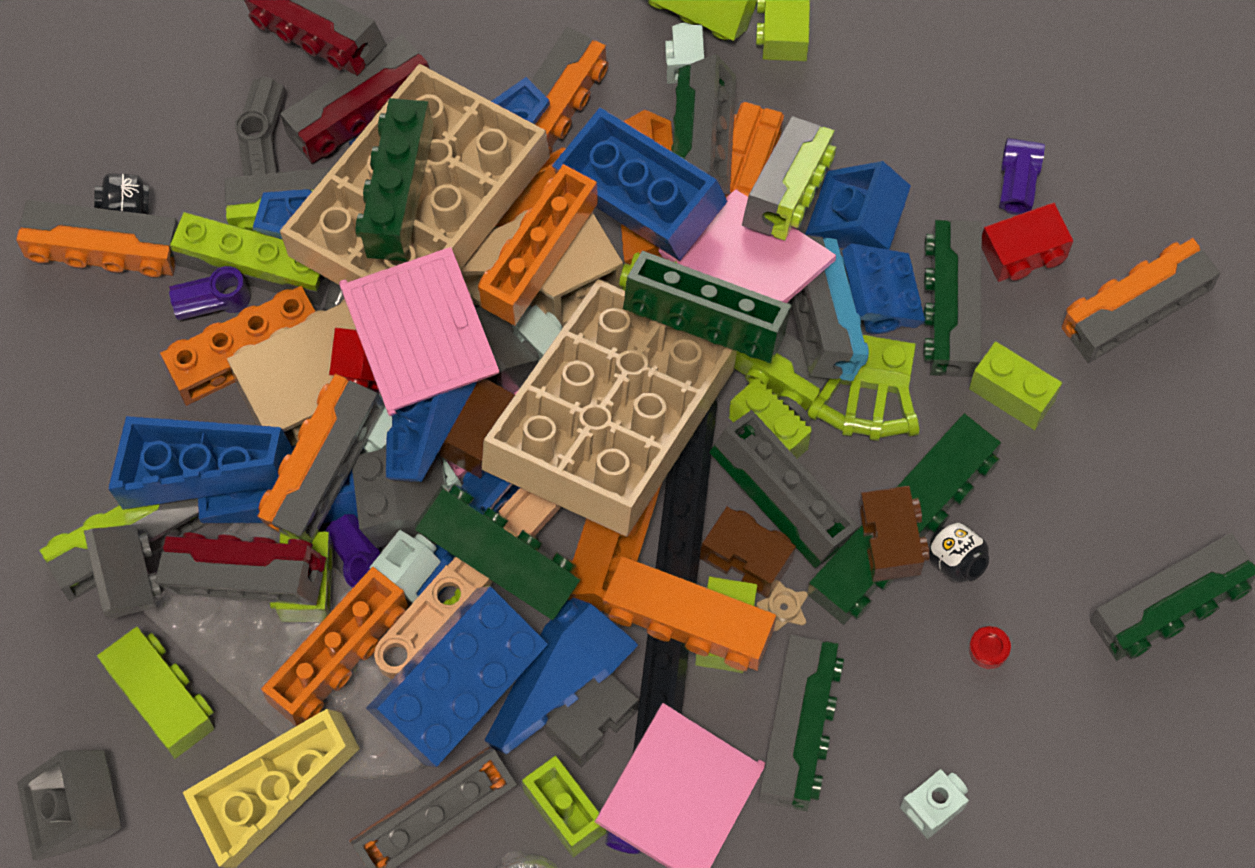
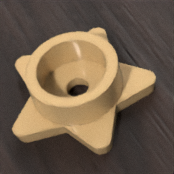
[757,581,808,631]

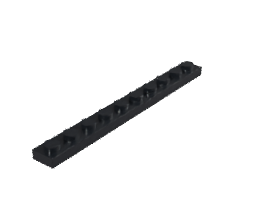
[633,400,717,753]

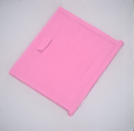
[659,190,836,303]
[339,247,499,416]
[594,703,765,868]

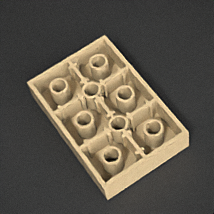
[280,64,550,285]
[482,279,737,537]

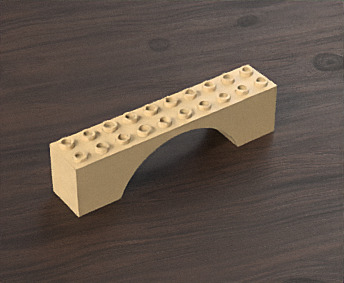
[227,210,623,446]

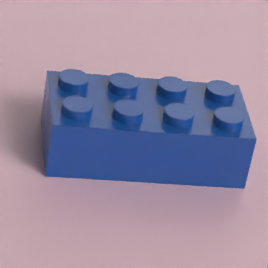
[552,108,728,261]
[366,586,548,767]

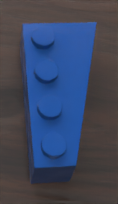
[108,416,293,509]

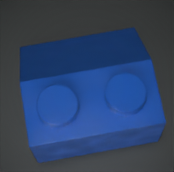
[805,161,911,250]

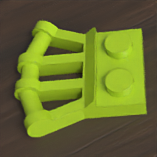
[807,335,919,441]

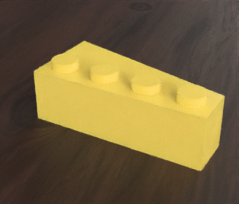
[182,709,360,868]

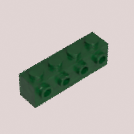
[356,98,434,261]
[623,251,791,364]
[415,484,581,621]

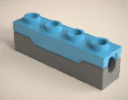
[791,235,869,381]

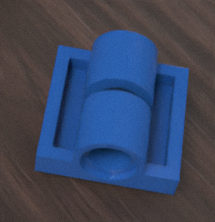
[842,243,925,334]

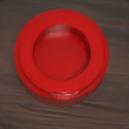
[969,626,1011,669]

